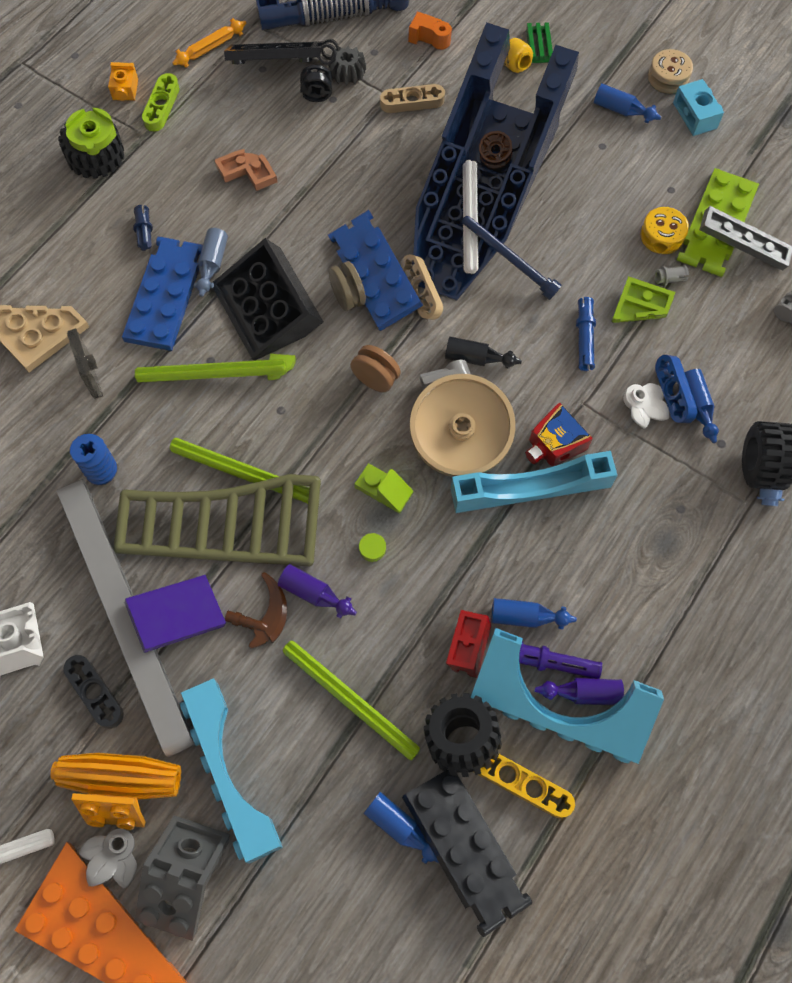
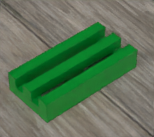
[526,22,553,63]

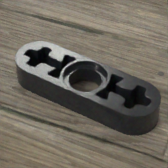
[63,655,124,729]

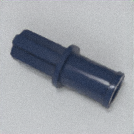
[133,205,153,251]

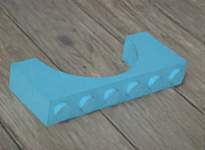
[471,628,664,764]

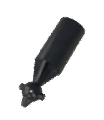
[445,336,522,368]

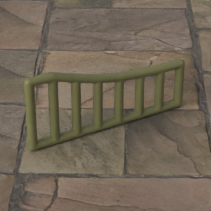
[113,474,321,567]

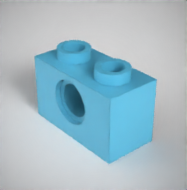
[673,79,724,136]

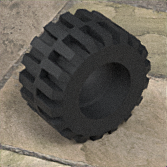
[58,121,124,179]
[742,421,792,490]
[424,693,502,777]

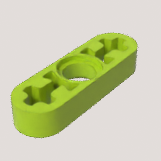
[142,73,180,132]

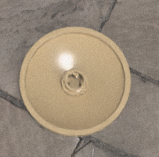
[410,374,516,477]

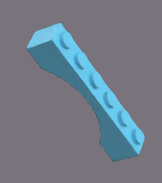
[450,451,617,513]
[180,678,283,864]

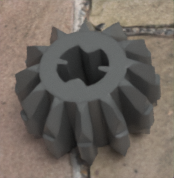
[328,45,366,86]

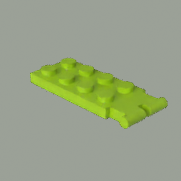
[676,168,759,277]

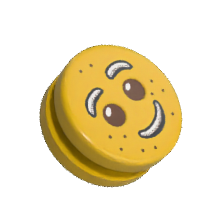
[640,207,689,254]

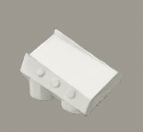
[0,602,44,677]

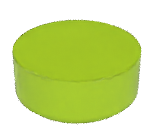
[359,533,386,562]

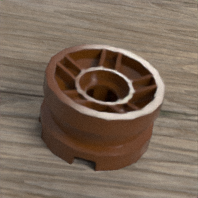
[479,131,512,171]

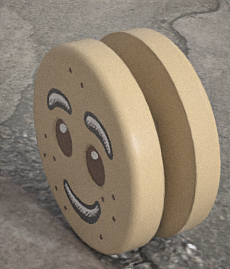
[648,49,693,94]

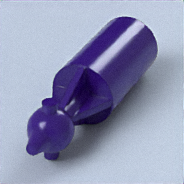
[278,564,357,618]
[535,678,624,706]

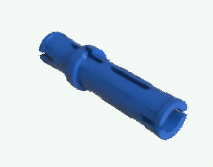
[576,297,596,371]

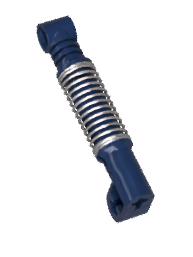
[256,0,409,31]

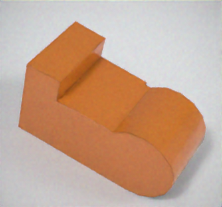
[408,11,452,50]

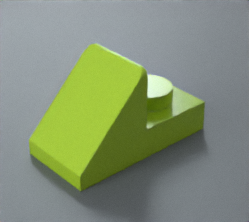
[354,463,413,514]

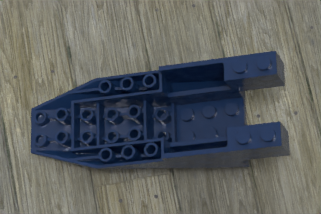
[412,22,579,301]

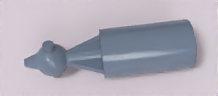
[194,228,228,297]

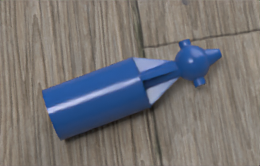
[594,83,662,123]
[685,369,719,443]
[491,598,577,630]
[363,792,439,864]

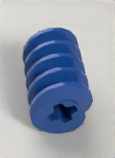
[70,434,117,485]

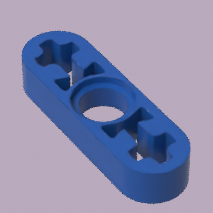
[655,355,697,423]

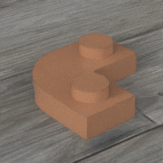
[214,149,278,191]

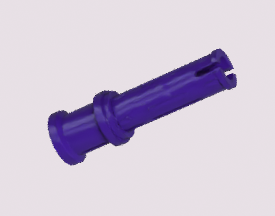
[519,641,602,679]

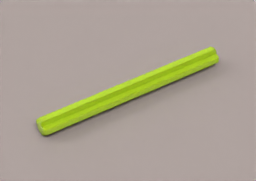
[134,359,286,382]
[169,438,309,504]
[283,640,420,760]

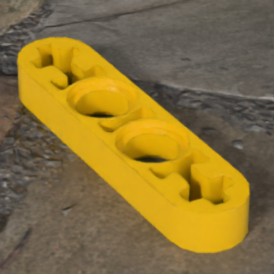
[478,753,575,818]

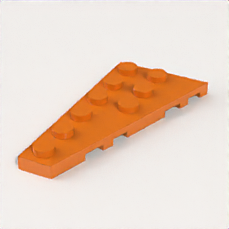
[14,842,188,983]

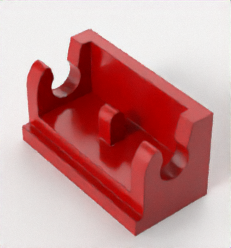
[446,610,492,678]

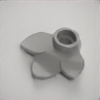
[79,828,137,888]

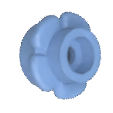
[757,489,785,506]

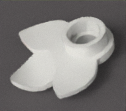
[623,383,669,429]

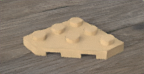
[0,305,89,373]

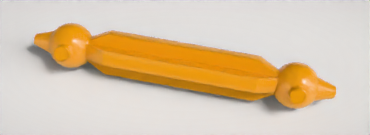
[172,18,247,68]

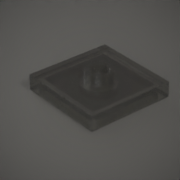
[67,328,103,399]

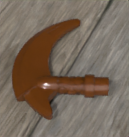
[225,572,287,649]

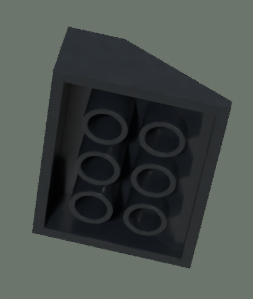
[212,238,324,361]

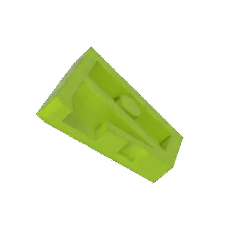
[611,276,676,323]

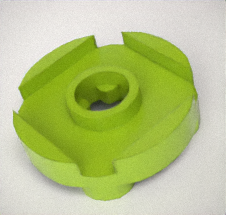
[65,108,116,155]

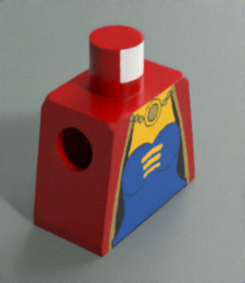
[525,403,593,466]

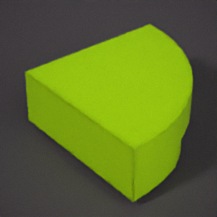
[267,354,296,380]

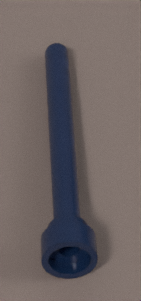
[462,216,562,300]

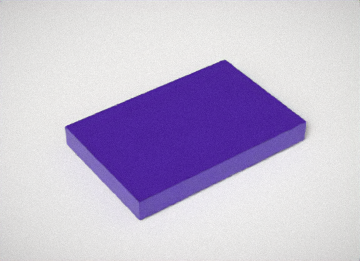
[124,575,226,653]

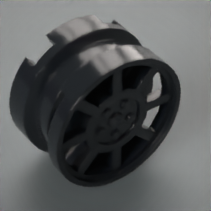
[300,65,332,102]

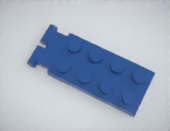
[328,210,423,331]
[122,236,203,351]

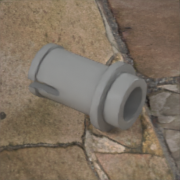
[655,265,689,286]

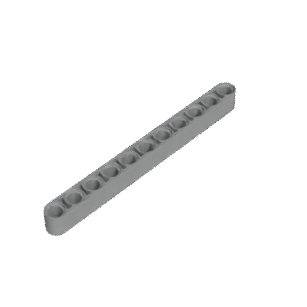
[57,479,195,758]

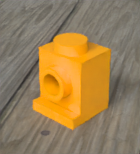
[108,62,138,101]

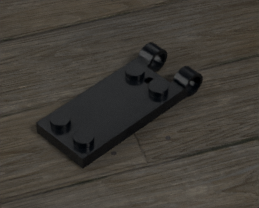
[224,39,339,65]

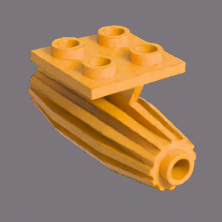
[50,752,182,830]

